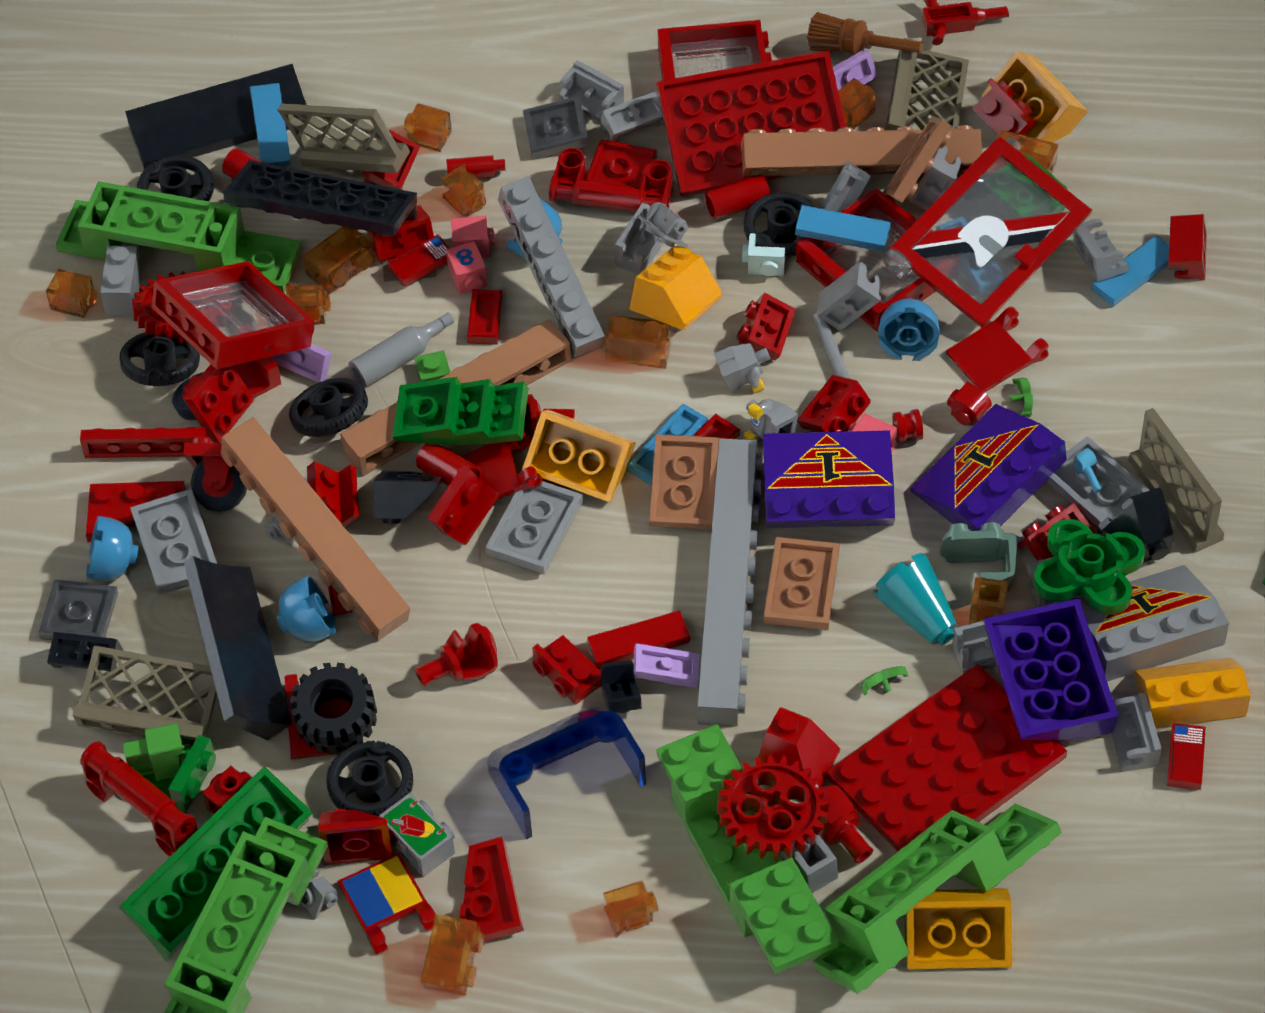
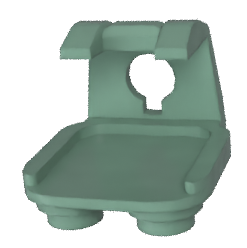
[940,522,1017,597]

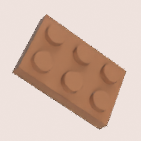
[884,116,952,203]
[649,434,719,530]
[764,537,840,631]

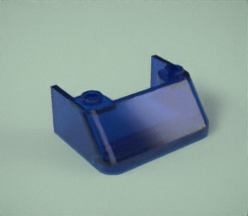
[487,707,646,839]

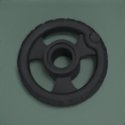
[137,155,214,201]
[743,192,816,257]
[119,332,200,387]
[289,378,368,437]
[326,740,414,816]

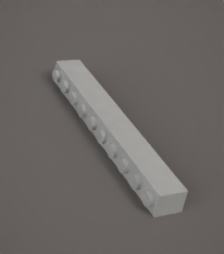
[698,438,763,726]

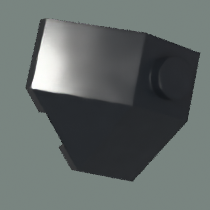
[374,470,441,524]
[1097,487,1174,563]

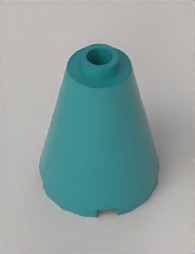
[872,553,958,646]

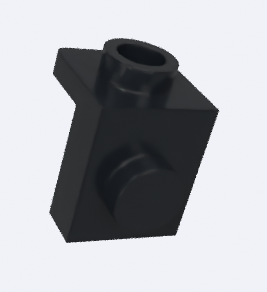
[601,660,642,714]

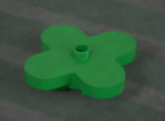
[1033,519,1145,615]

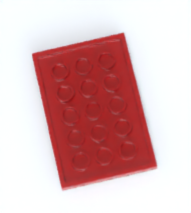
[656,50,847,196]
[826,664,1067,852]

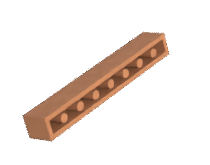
[741,125,982,177]
[340,319,571,476]
[221,417,410,642]

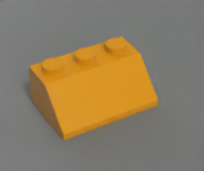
[982,50,1088,151]
[629,246,722,330]
[522,410,636,502]
[1134,658,1251,728]
[904,888,1012,969]

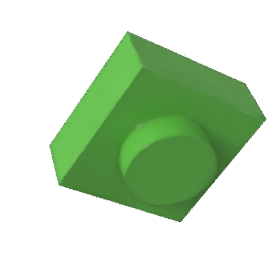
[414,350,451,382]

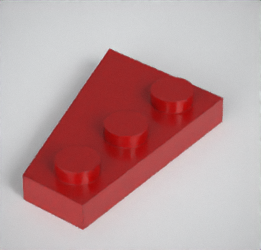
[85,481,186,543]
[455,836,524,950]

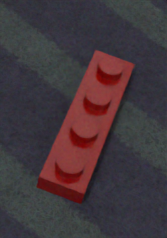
[80,427,208,458]

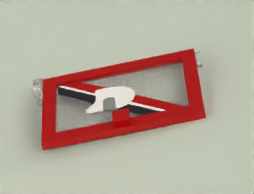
[883,136,1092,328]

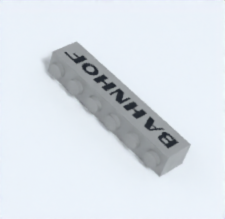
[498,176,605,359]

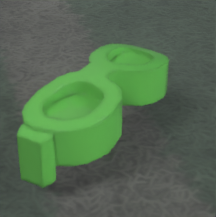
[1011,377,1033,418]
[860,666,909,695]

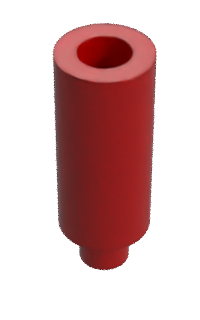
[446,155,506,180]

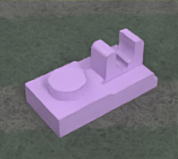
[833,50,878,99]
[271,344,332,383]
[633,643,699,688]

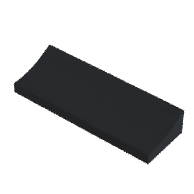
[125,64,307,169]
[184,556,292,741]

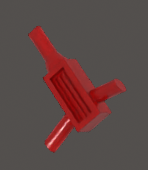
[922,0,1009,45]

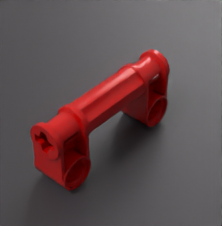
[549,148,673,213]
[80,741,198,857]

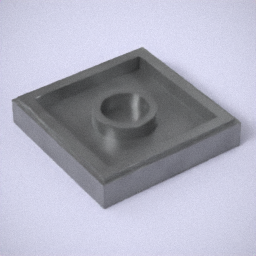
[523,96,590,160]
[38,579,118,640]

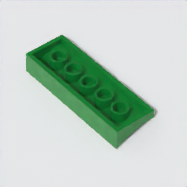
[119,766,313,961]

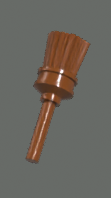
[807,12,924,55]

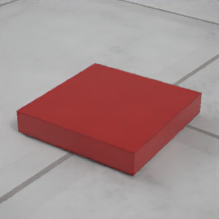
[585,139,657,188]

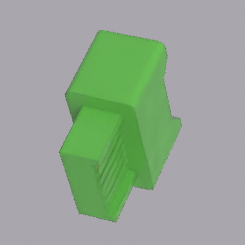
[123,723,186,781]

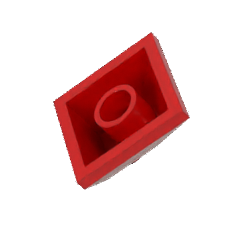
[758,707,840,787]
[318,809,393,865]

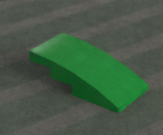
[392,376,529,445]

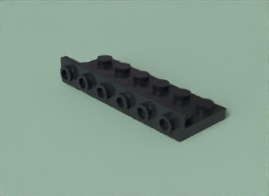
[223,160,417,236]

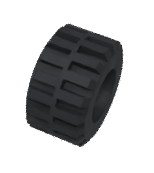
[290,662,377,754]

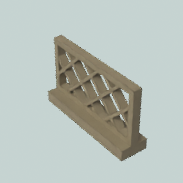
[885,38,969,131]
[277,103,410,173]
[1128,408,1224,553]
[72,646,217,746]

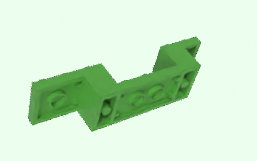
[56,181,302,293]
[656,724,839,974]
[813,803,1062,994]
[164,817,328,1013]

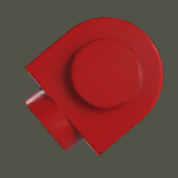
[947,381,992,426]

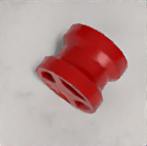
[892,409,923,443]

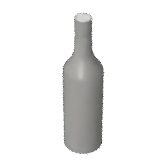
[348,312,454,388]

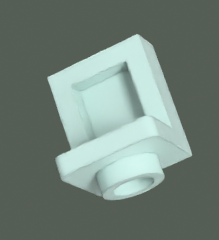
[742,233,785,276]

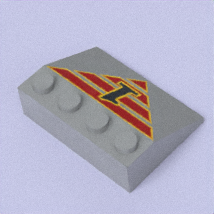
[1069,565,1229,682]

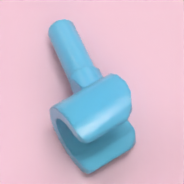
[1074,448,1102,493]

